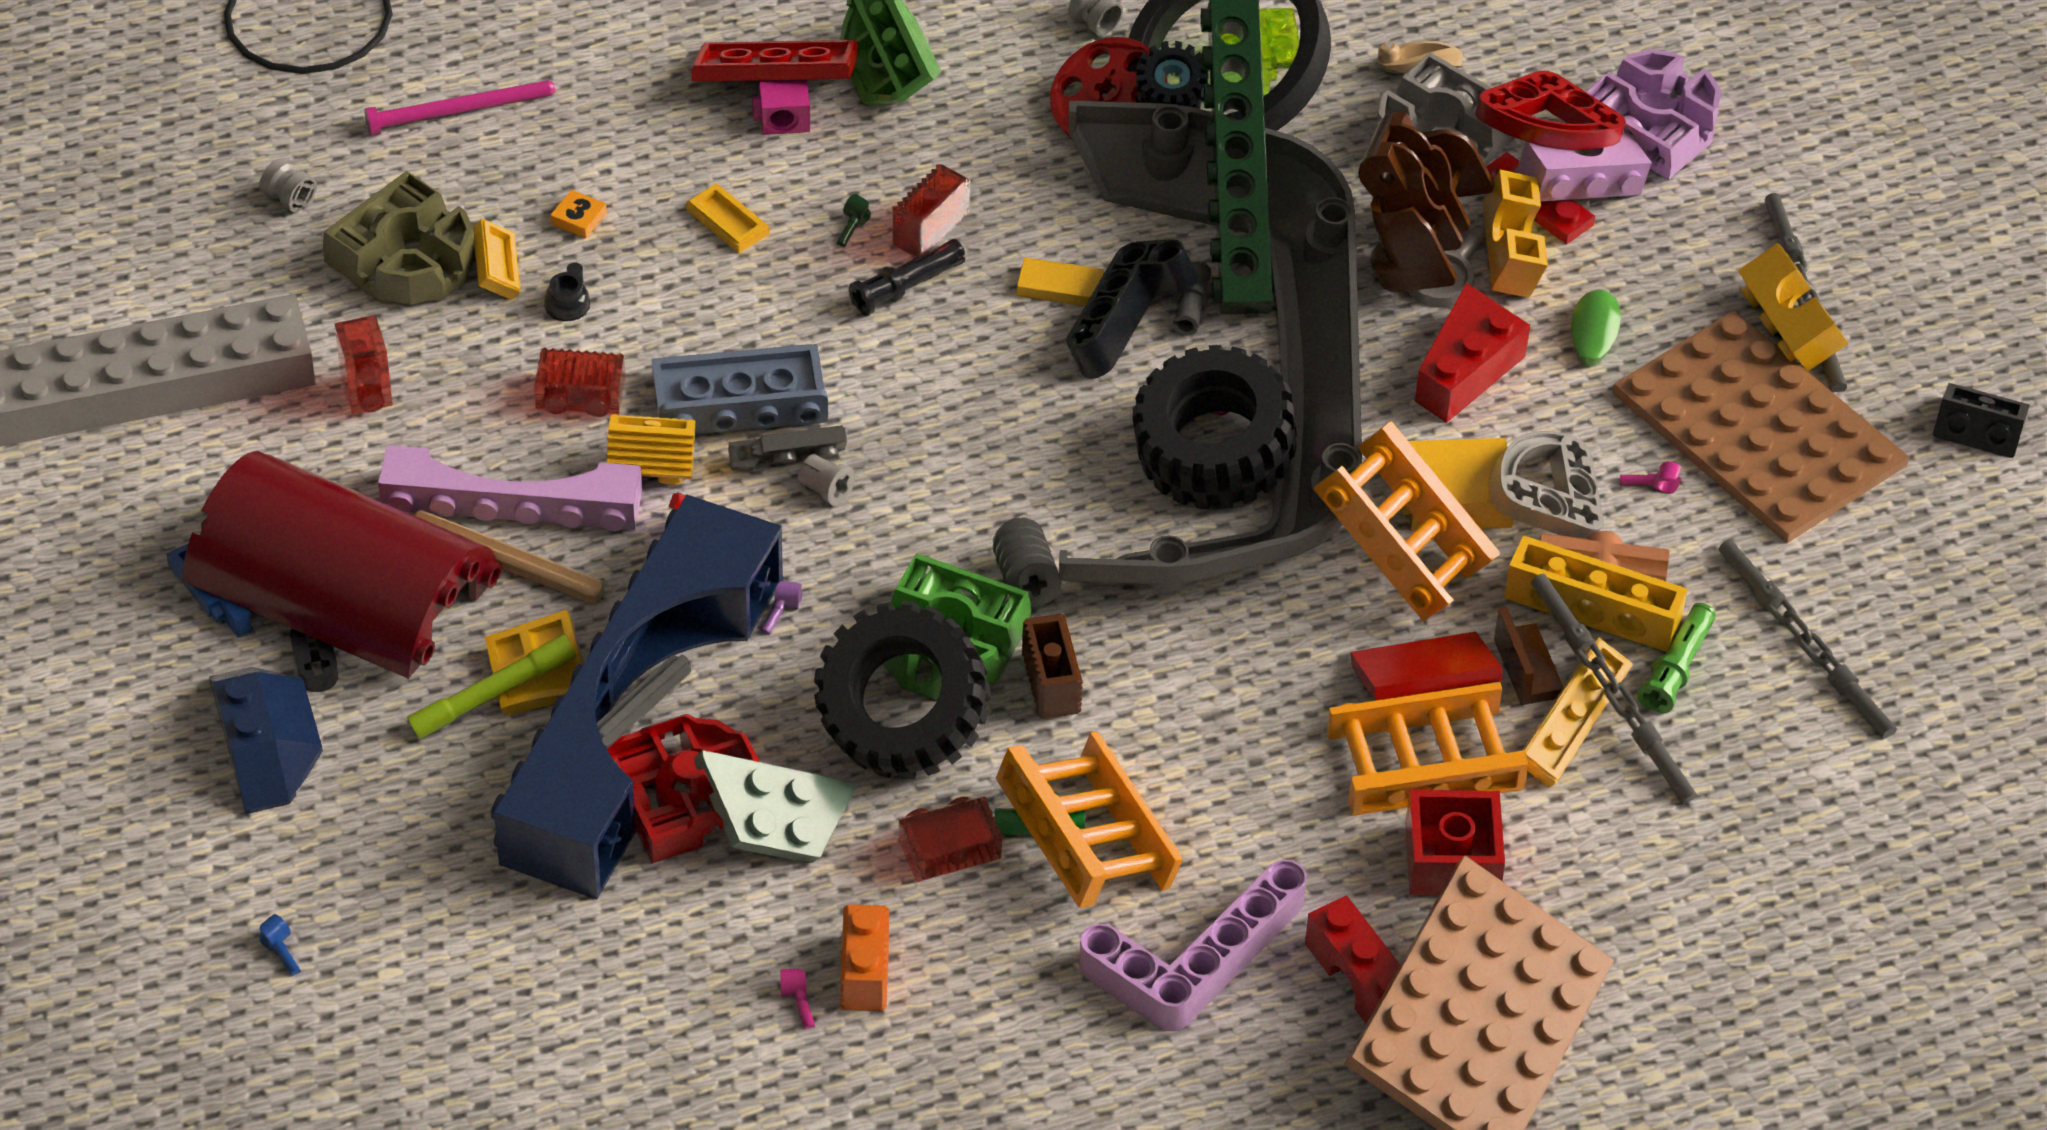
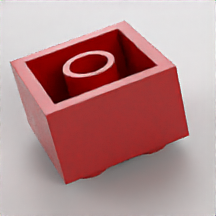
[1405,790,1505,895]

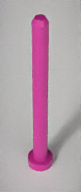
[364,80,555,136]

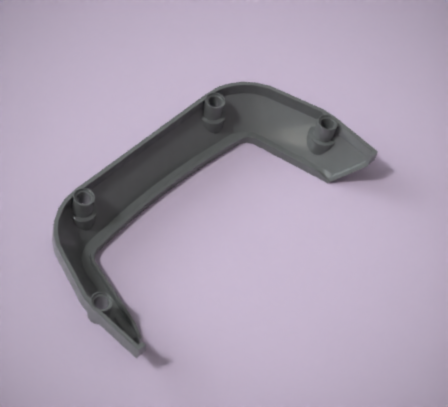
[1059,101,1362,593]

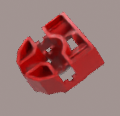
[607,714,759,864]

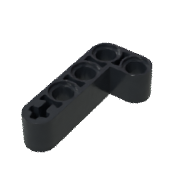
[1066,239,1198,379]

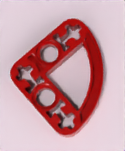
[1475,71,1626,150]

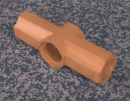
[1539,531,1670,581]

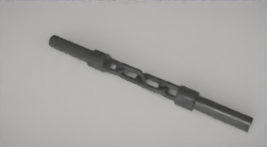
[1765,193,1847,392]
[1719,539,1897,739]
[1531,574,1697,804]

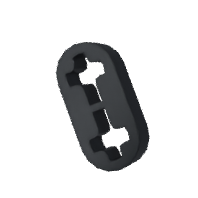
[290,628,338,692]

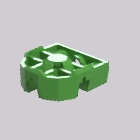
[882,553,1031,700]

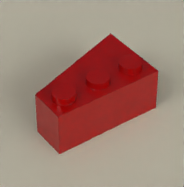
[1415,283,1530,423]

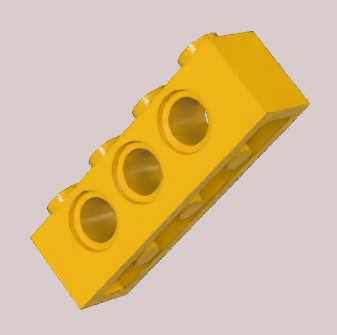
[1504,535,1688,652]

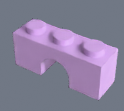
[1516,134,1652,202]

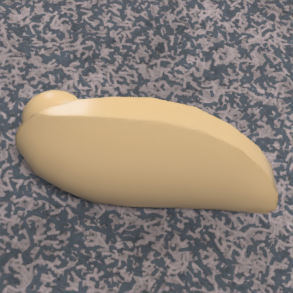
[1376,40,1462,75]

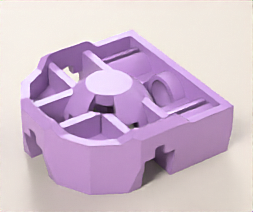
[1586,49,1721,180]

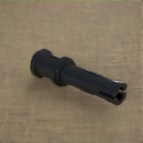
[849,239,965,316]

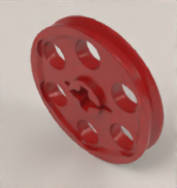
[1050,37,1168,140]

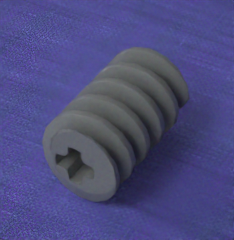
[992,517,1061,606]

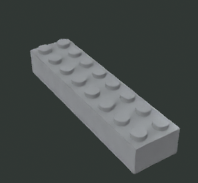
[0,294,316,447]

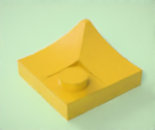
[485,609,584,716]

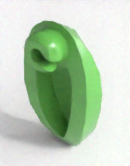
[1571,289,1621,367]

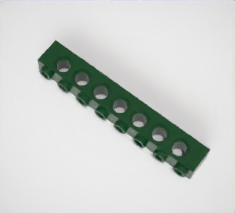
[1200,0,1273,314]

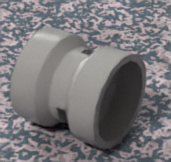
[1068,0,1123,37]
[259,158,317,213]

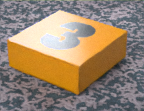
[550,189,607,238]

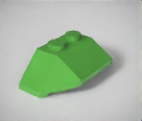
[840,0,942,106]

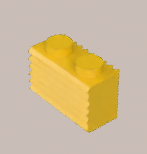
[606,414,696,485]

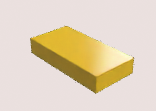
[686,183,770,254]
[473,218,521,299]
[1017,257,1105,306]

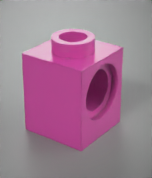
[752,80,810,135]

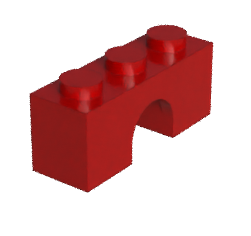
[1305,895,1400,1024]

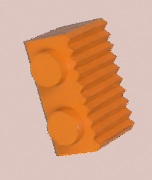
[840,905,889,1011]

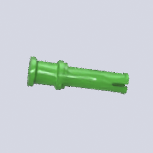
[1637,603,1716,714]

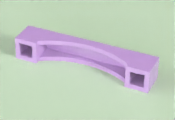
[378,445,642,531]

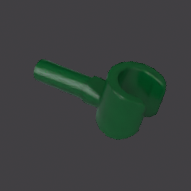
[836,194,871,247]

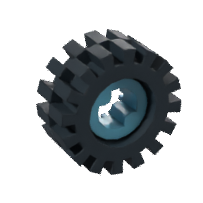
[1136,41,1209,108]

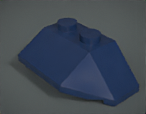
[209,667,323,814]

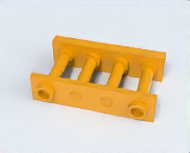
[1313,421,1500,622]
[1326,682,1529,816]
[995,731,1183,908]

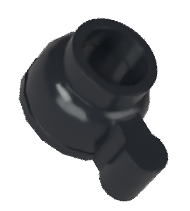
[544,262,590,321]

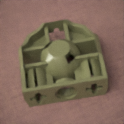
[323,171,475,305]

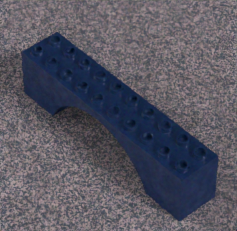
[491,494,783,900]

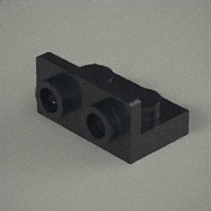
[1933,383,2030,458]

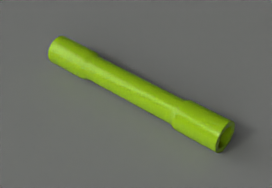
[407,634,576,740]

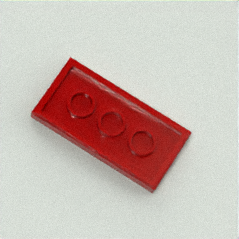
[691,40,859,82]

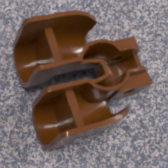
[1358,112,1495,292]

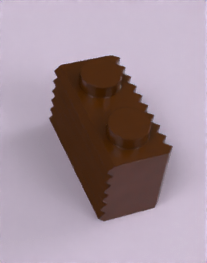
[1022,614,1083,719]

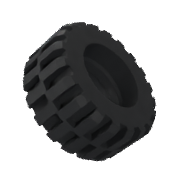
[1132,345,1297,510]
[814,601,991,780]

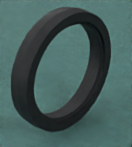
[1127,0,1331,131]

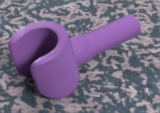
[760,581,802,635]

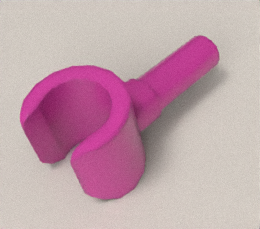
[1620,461,1681,494]
[780,968,815,1030]

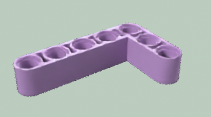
[1079,860,1307,1031]

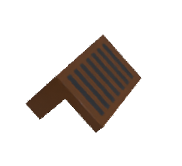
[1494,607,1563,706]

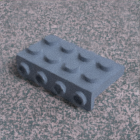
[651,344,828,435]

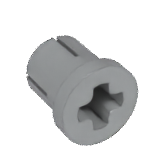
[798,454,855,506]

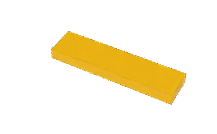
[1522,637,1633,787]

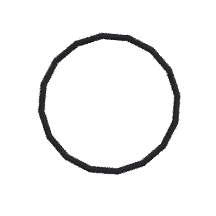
[224,0,393,74]

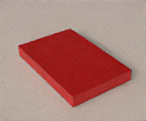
[1351,631,1502,701]

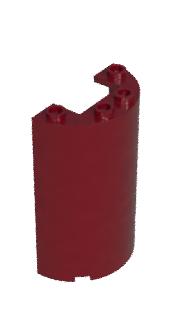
[182,451,501,679]

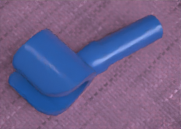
[259,914,301,977]

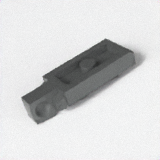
[728,425,847,471]

